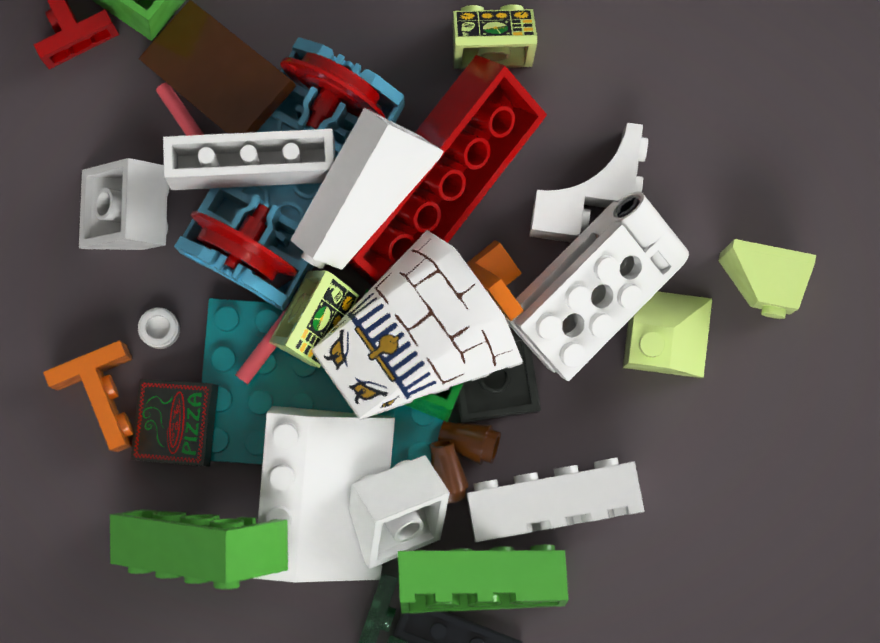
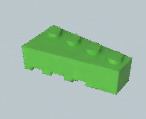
[398,544,569,614]

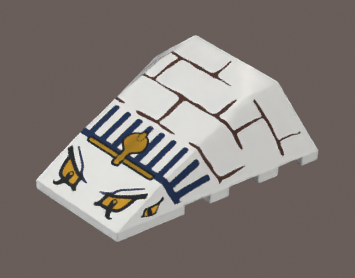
[312,230,523,420]

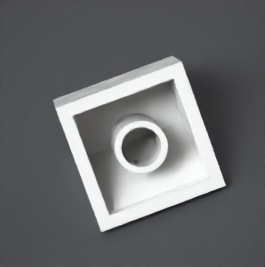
[79,158,169,250]
[349,455,450,569]

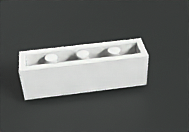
[163,129,335,190]

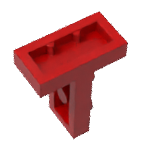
[33,0,119,69]

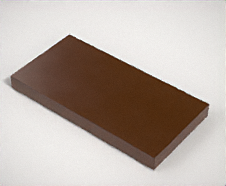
[138,0,297,134]

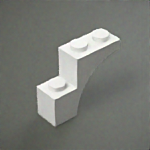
[529,123,648,242]

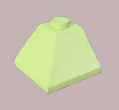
[718,239,816,319]
[623,291,712,378]

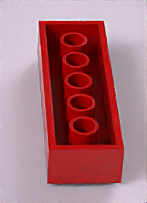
[348,55,547,286]

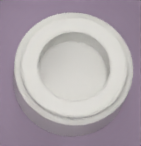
[138,307,180,349]

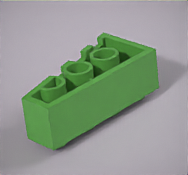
[110,509,288,589]

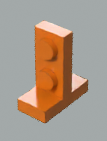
[467,240,524,321]
[43,340,134,452]

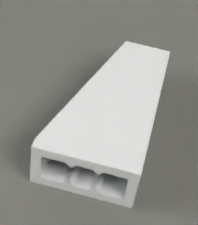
[290,108,444,270]

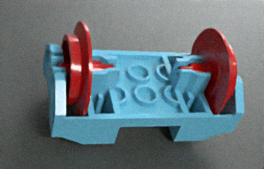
[174,37,405,311]

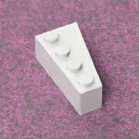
[466,458,645,542]

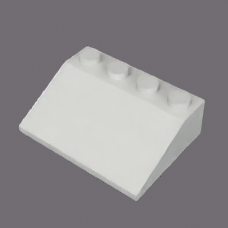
[253,406,395,582]

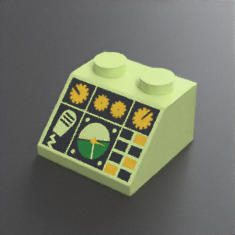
[453,4,537,69]
[269,271,359,368]

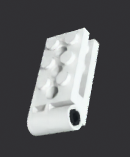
[505,191,689,382]

